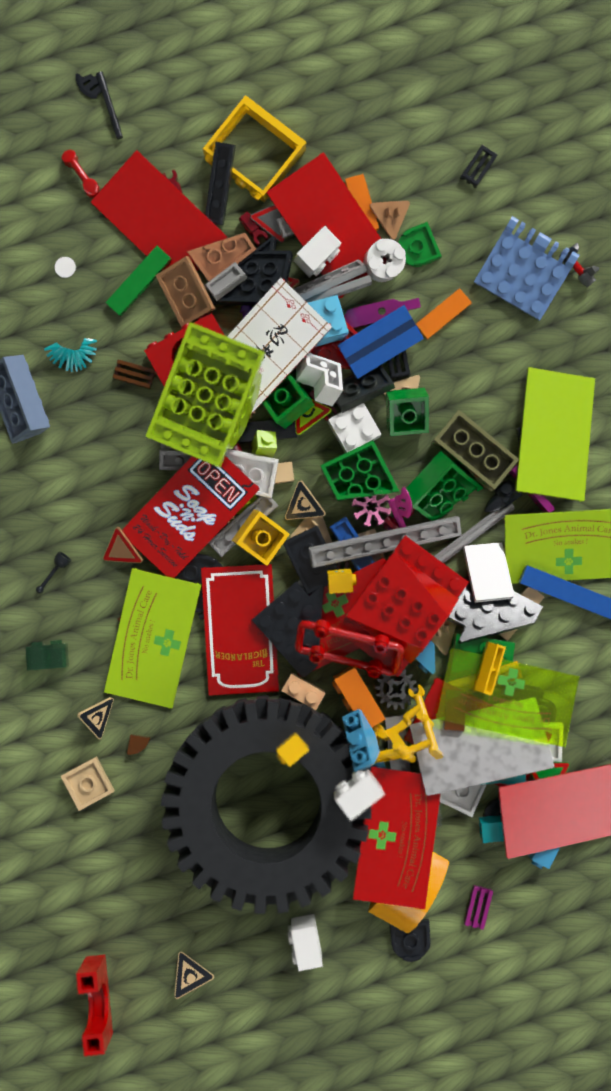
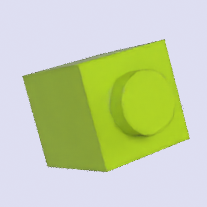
[251,430,277,458]

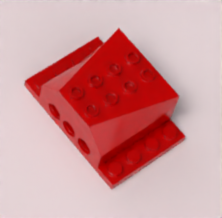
[336,535,469,677]

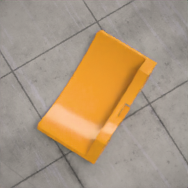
[368,852,449,933]

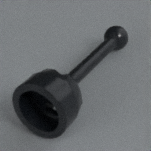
[36,551,72,594]

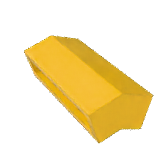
[472,642,506,695]

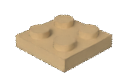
[61,756,115,811]

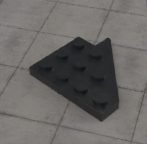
[209,236,293,306]
[252,581,324,678]

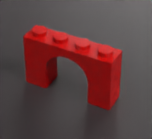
[144,313,225,387]
[76,954,113,1057]

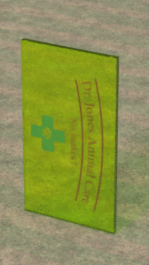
[436,648,579,747]

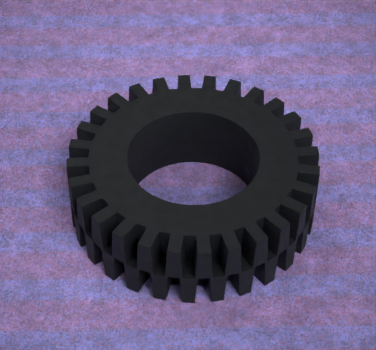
[161,695,372,914]

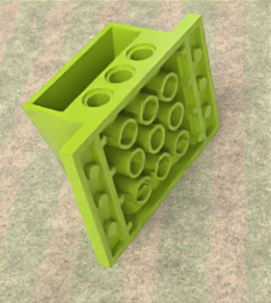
[145,322,266,467]

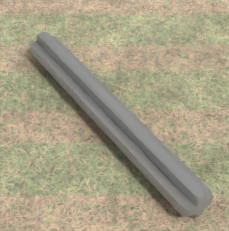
[434,503,514,563]

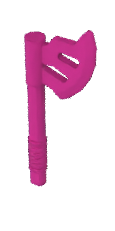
[387,487,412,528]

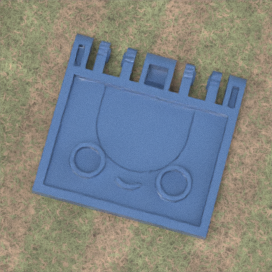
[474,216,579,321]

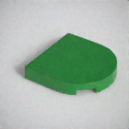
[398,221,442,267]

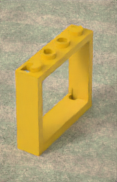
[203,95,306,202]

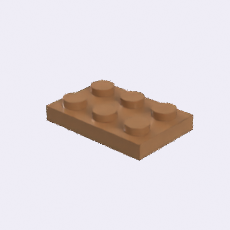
[155,256,215,327]

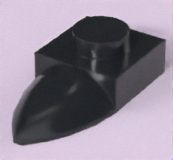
[484,480,522,512]

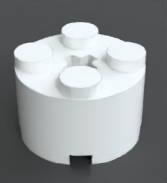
[364,239,406,282]

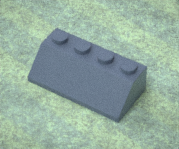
[0,355,50,444]

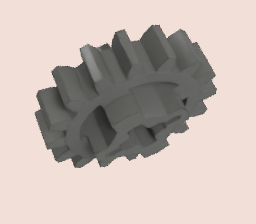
[375,669,418,710]

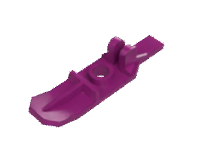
[344,298,421,329]

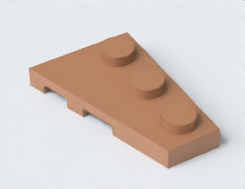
[187,233,256,282]

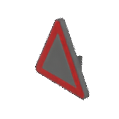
[250,205,285,243]

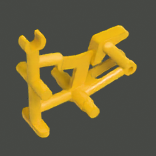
[372,685,443,766]

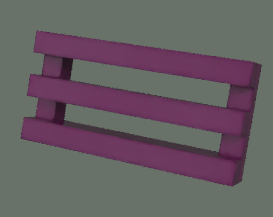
[464,885,493,930]

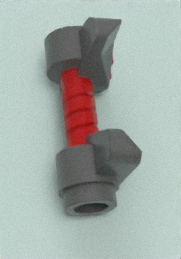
[559,243,599,288]

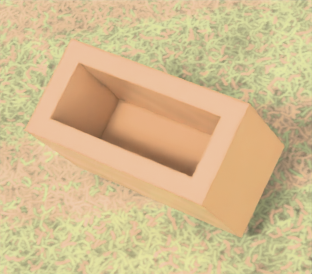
[282,672,326,711]

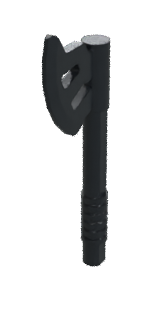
[76,72,123,140]

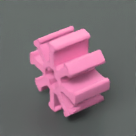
[352,494,391,527]

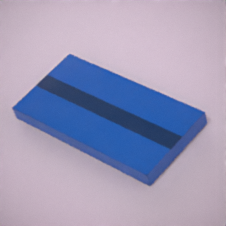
[337,305,424,379]

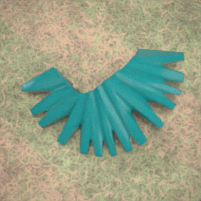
[44,338,97,372]

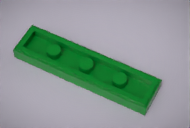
[105,246,172,317]

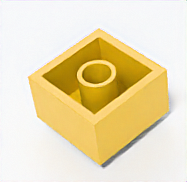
[231,509,290,566]

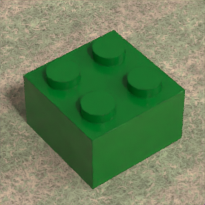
[263,373,315,429]
[386,388,429,436]

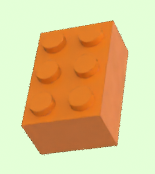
[332,666,386,727]

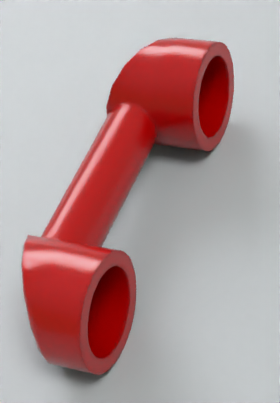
[61,150,100,198]

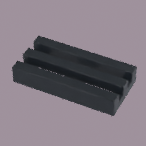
[460,145,498,188]
[388,350,411,379]

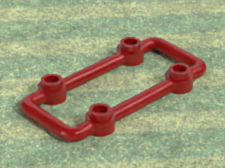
[295,620,404,678]

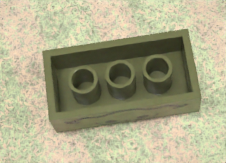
[431,410,520,492]

